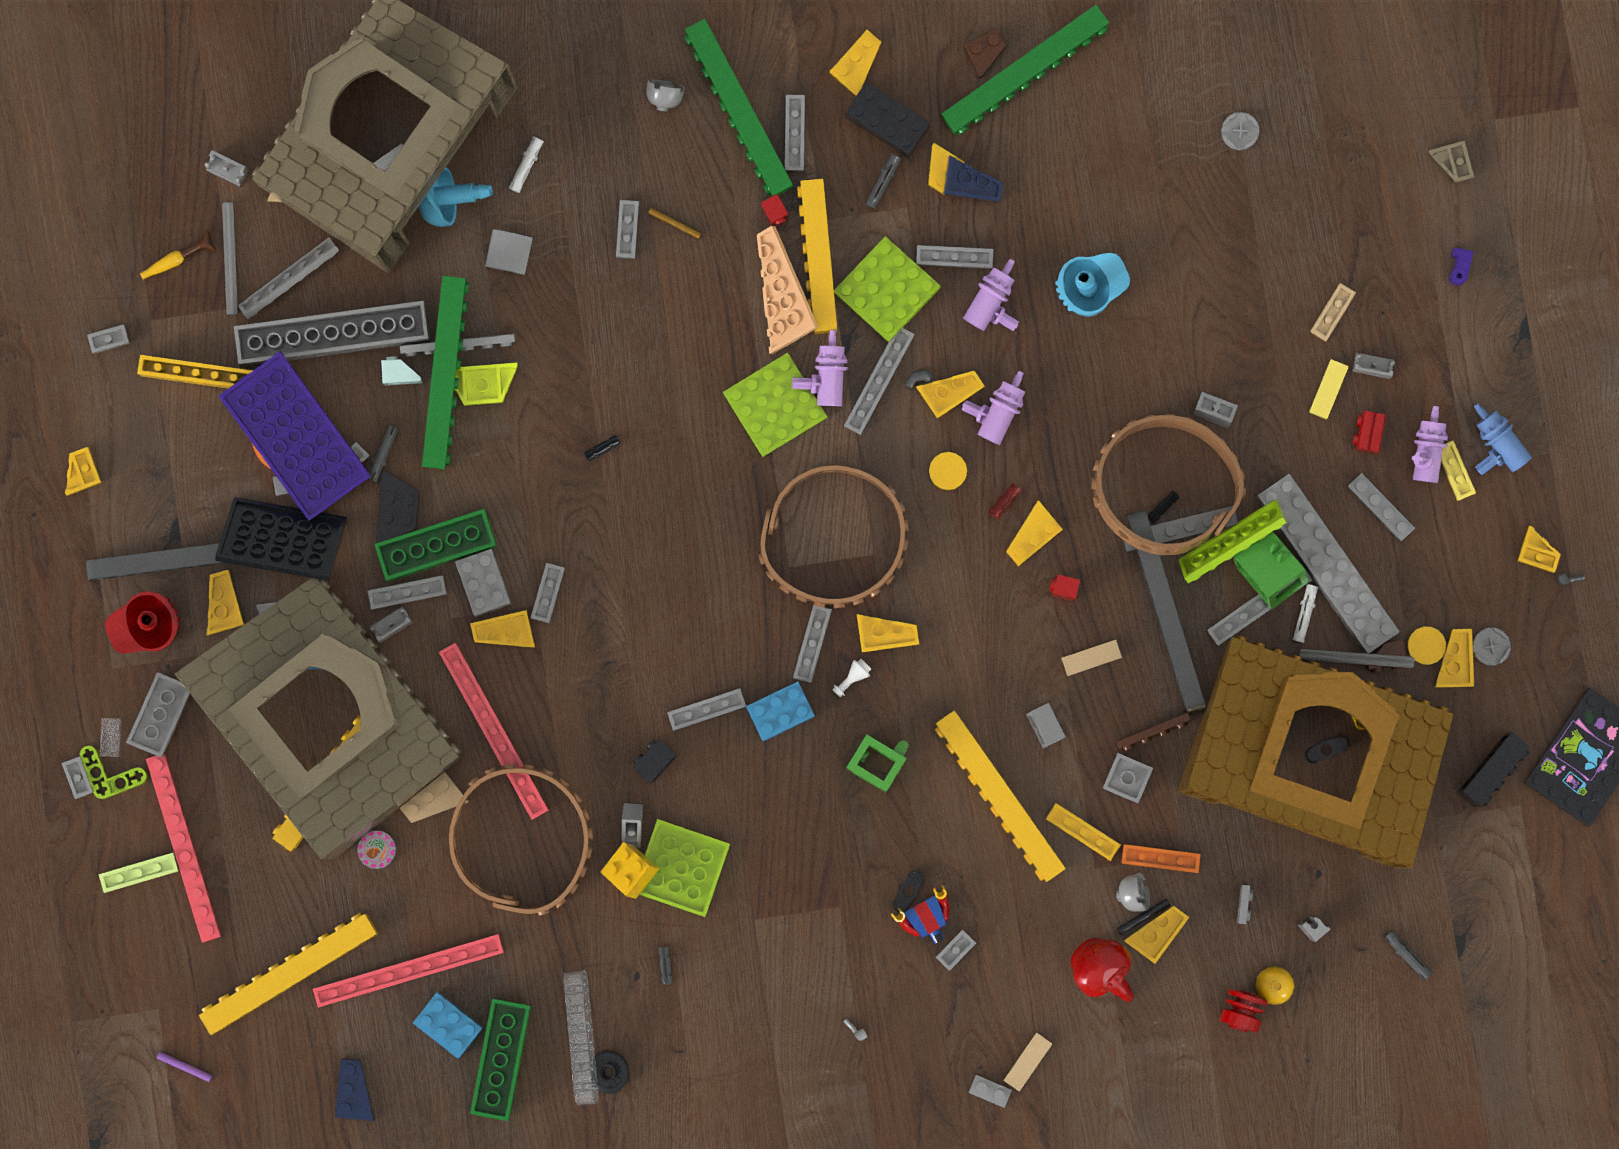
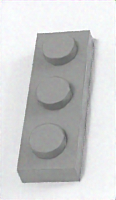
[616,200,639,259]
[531,563,565,624]

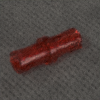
[988,483,1022,520]

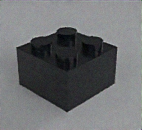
[633,739,678,784]

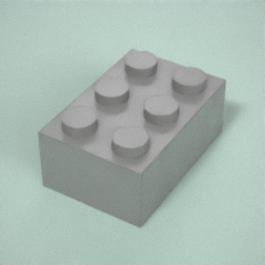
[455,549,512,617]

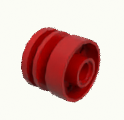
[1219,989,1268,1033]

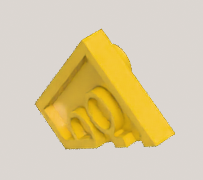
[829,30,881,96]
[916,371,985,419]
[1006,500,1063,567]
[207,570,245,636]
[470,610,535,648]
[857,614,919,653]
[1434,629,1474,688]
[1124,906,1189,964]

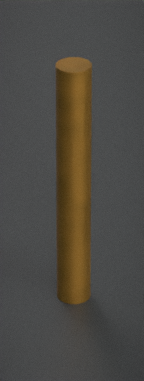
[648,207,702,240]

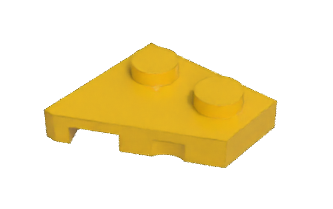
[928,143,965,195]
[65,447,102,496]
[1517,526,1561,573]

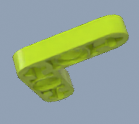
[80,746,148,799]

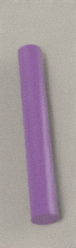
[157,1052,213,1082]

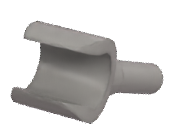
[844,1019,868,1041]

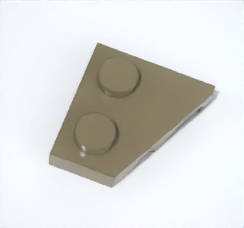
[1429,140,1474,183]

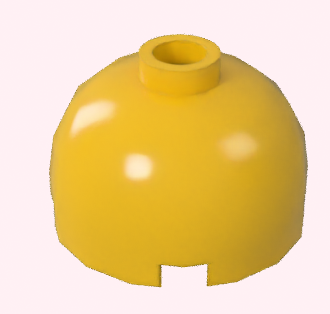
[1255,966,1294,1005]

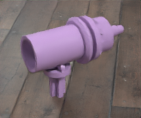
[963,259,1019,331]
[792,330,848,406]
[962,371,1025,445]
[1412,406,1448,483]

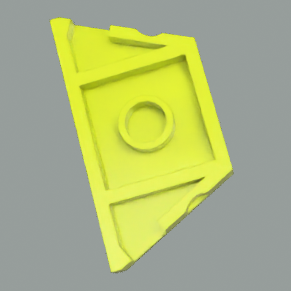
[455,363,518,406]

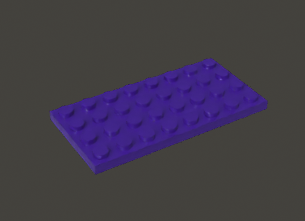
[218,351,371,521]

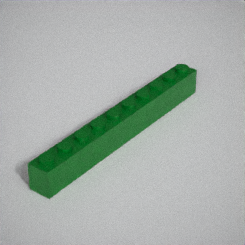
[941,5,1109,136]
[684,19,793,196]
[422,275,470,469]

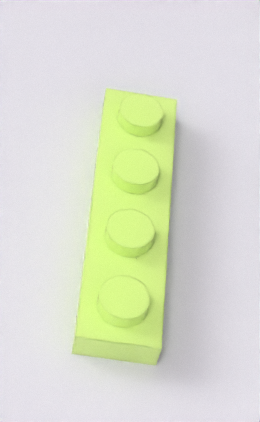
[99,853,179,893]

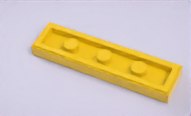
[1046,803,1121,861]

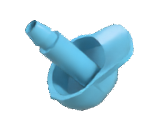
[418,167,493,227]
[1055,253,1130,317]

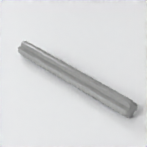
[222,202,238,315]
[1299,649,1415,668]

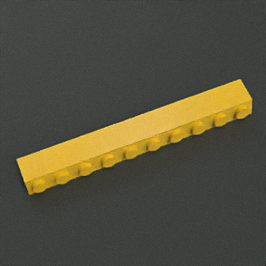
[934,710,1066,882]
[199,912,379,1035]

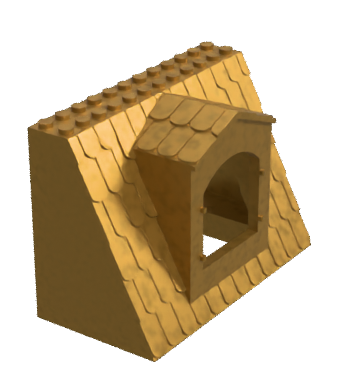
[1177,635,1454,868]

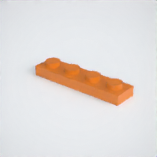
[1121,844,1201,873]

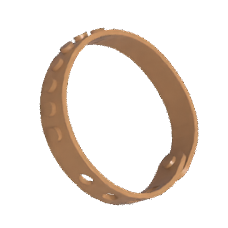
[1091,414,1246,555]
[758,465,909,608]
[449,764,593,916]

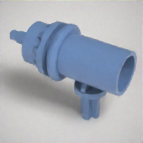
[1474,403,1532,475]

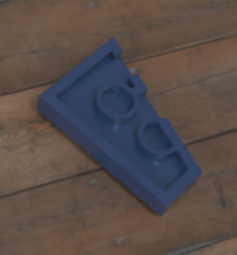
[943,156,1003,202]
[335,1059,374,1121]

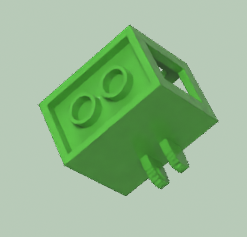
[1233,531,1308,610]
[846,734,909,793]

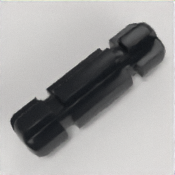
[584,435,620,461]
[1148,491,1179,523]

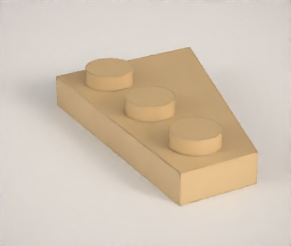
[400,772,469,823]

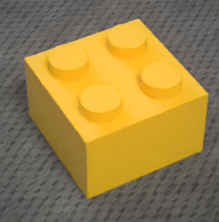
[601,842,659,899]

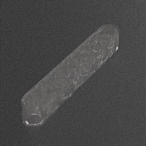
[564,970,599,1105]

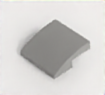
[485,229,533,275]

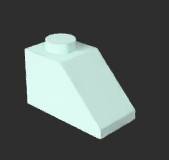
[381,357,423,386]

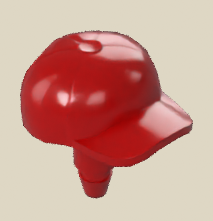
[105,591,181,654]
[1071,938,1134,1002]

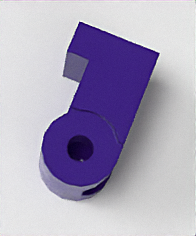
[1449,247,1473,286]

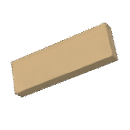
[1310,283,1356,342]
[1061,640,1122,676]
[1003,1032,1052,1092]

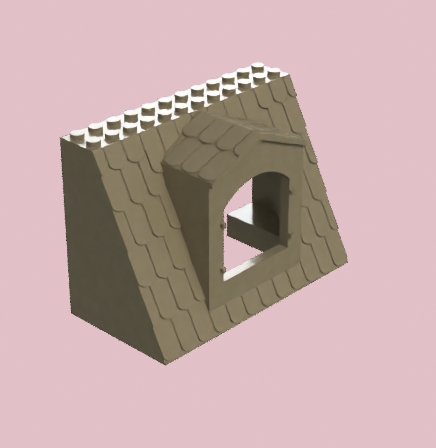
[252,0,518,274]
[175,578,462,859]

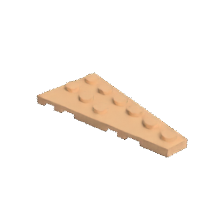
[757,226,818,354]

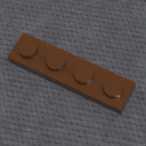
[1115,713,1191,751]

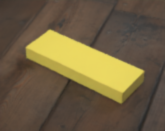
[1309,359,1349,420]
[1441,441,1476,501]

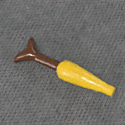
[140,229,216,280]

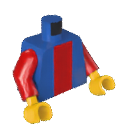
[891,885,950,944]

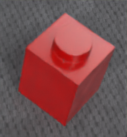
[760,194,788,226]

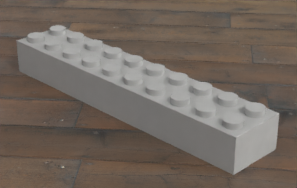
[234,301,431,367]
[1255,474,1399,654]

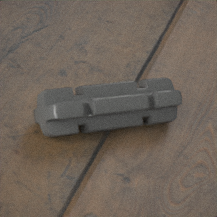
[659,946,672,985]

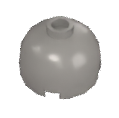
[646,80,685,111]
[1116,872,1150,912]

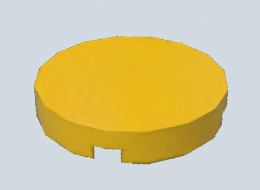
[929,452,967,491]
[1407,627,1446,665]

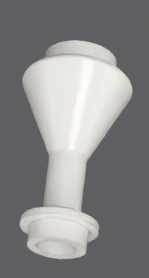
[832,659,871,698]

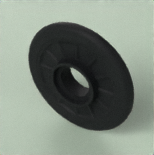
[589,1051,629,1094]

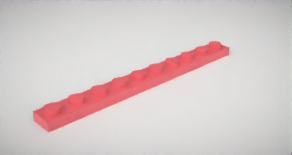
[439,643,549,820]
[146,753,222,943]
[313,934,504,1007]

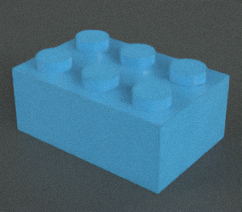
[746,682,815,742]
[413,992,484,1059]

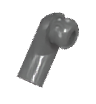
[904,369,932,390]

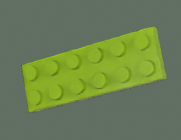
[1178,499,1287,583]

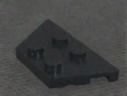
[376,471,420,543]

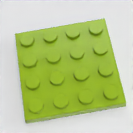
[834,236,941,342]
[723,353,828,457]
[639,819,730,917]

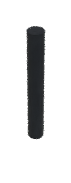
[1117,898,1170,935]

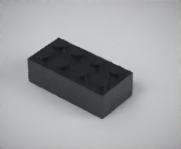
[845,82,930,159]
[1457,732,1530,807]

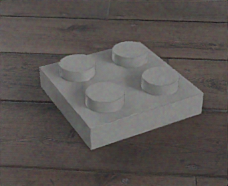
[1102,753,1153,804]

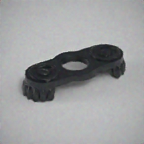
[1305,736,1349,764]
[892,870,924,912]

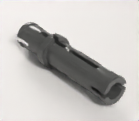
[865,154,902,210]
[368,425,399,482]
[1383,930,1432,980]

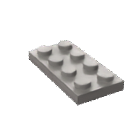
[126,672,191,758]

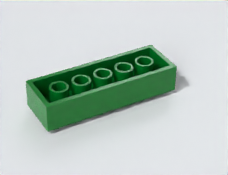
[374,509,498,582]
[470,998,532,1121]

